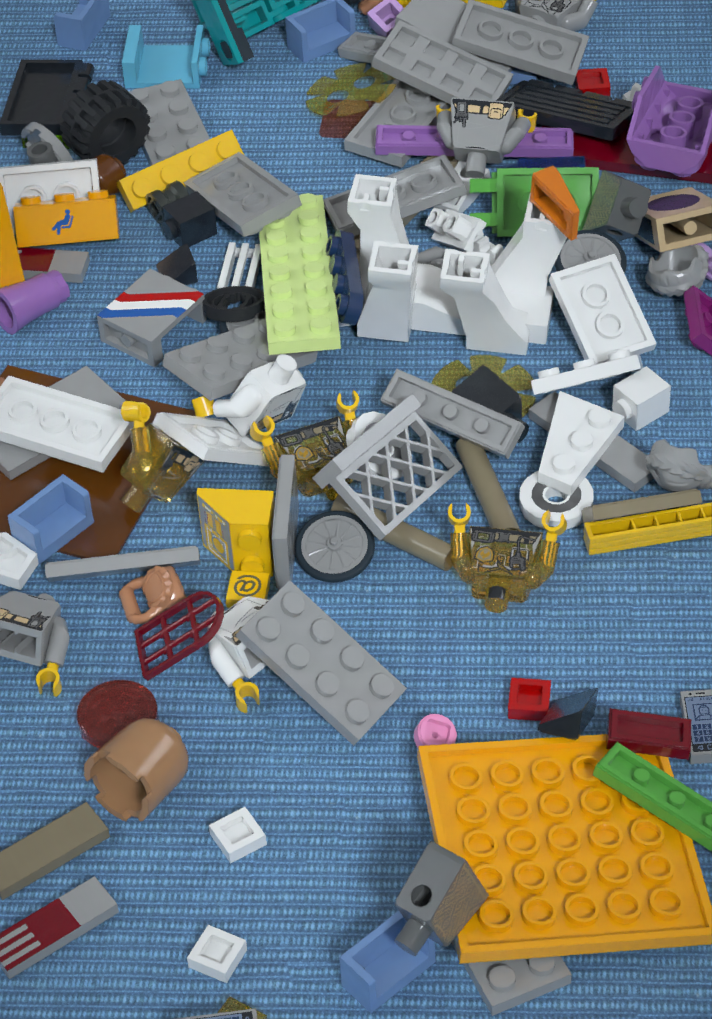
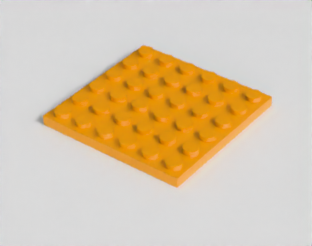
[417,734,712,964]

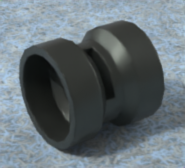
[146,180,189,224]

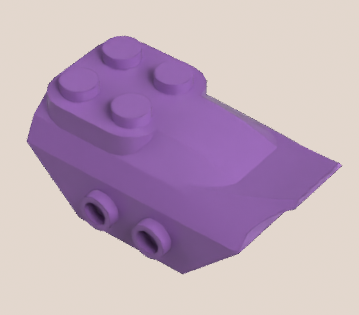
[626,65,712,177]

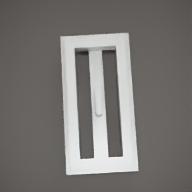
[217,242,261,289]

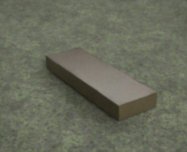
[581,488,702,524]
[0,802,110,900]

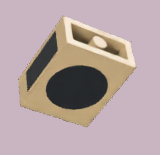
[635,187,712,252]

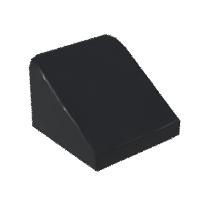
[156,244,198,285]

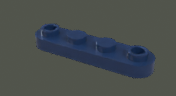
[326,230,364,326]

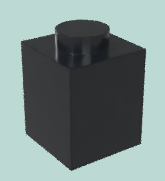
[162,191,217,247]

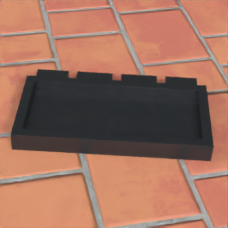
[0,59,95,135]
[496,79,634,141]

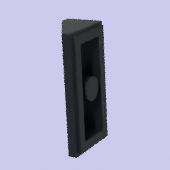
[538,688,598,740]

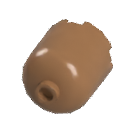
[84,718,189,822]

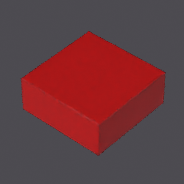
[575,68,611,96]
[508,678,551,721]

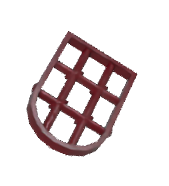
[134,591,224,681]

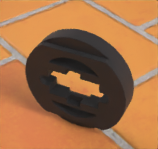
[203,286,265,322]

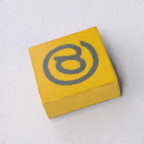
[226,570,271,608]

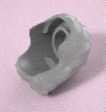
[645,245,709,297]
[645,439,712,492]

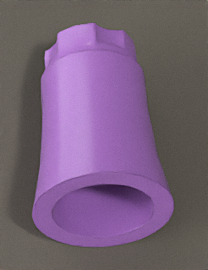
[0,270,70,335]

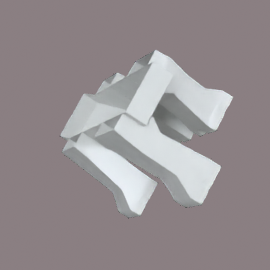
[338,174,567,355]

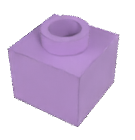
[367,0,404,37]

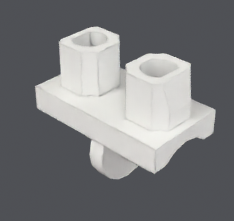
[425,207,487,252]

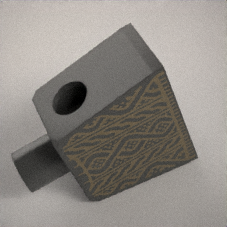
[583,170,651,242]
[394,841,489,956]

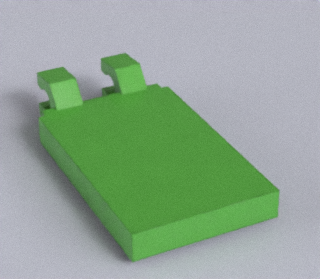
[470,167,599,237]

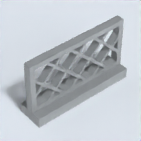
[313,394,463,541]

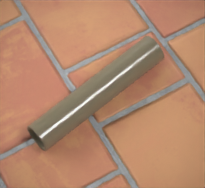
[456,438,521,546]
[331,495,457,571]

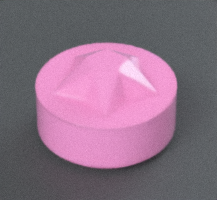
[414,714,457,748]

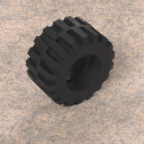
[60,80,150,166]

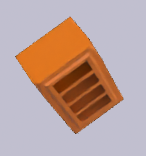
[530,166,580,241]

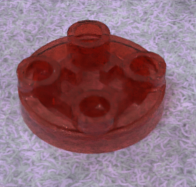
[77,680,159,748]

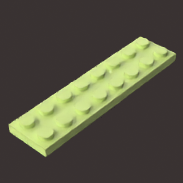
[259,193,341,355]

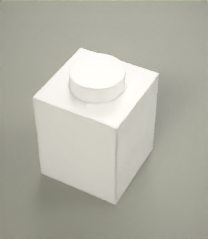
[612,366,671,431]

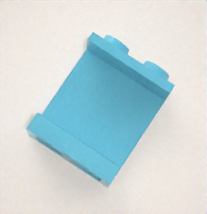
[122,25,211,89]

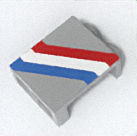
[97,269,207,368]

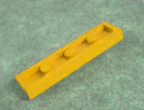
[117,129,244,213]

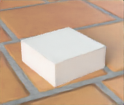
[209,807,267,864]
[187,925,247,983]

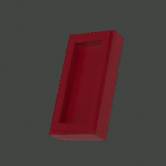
[606,708,692,760]

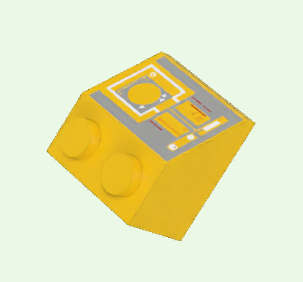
[196,488,275,577]

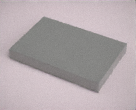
[272,455,299,591]

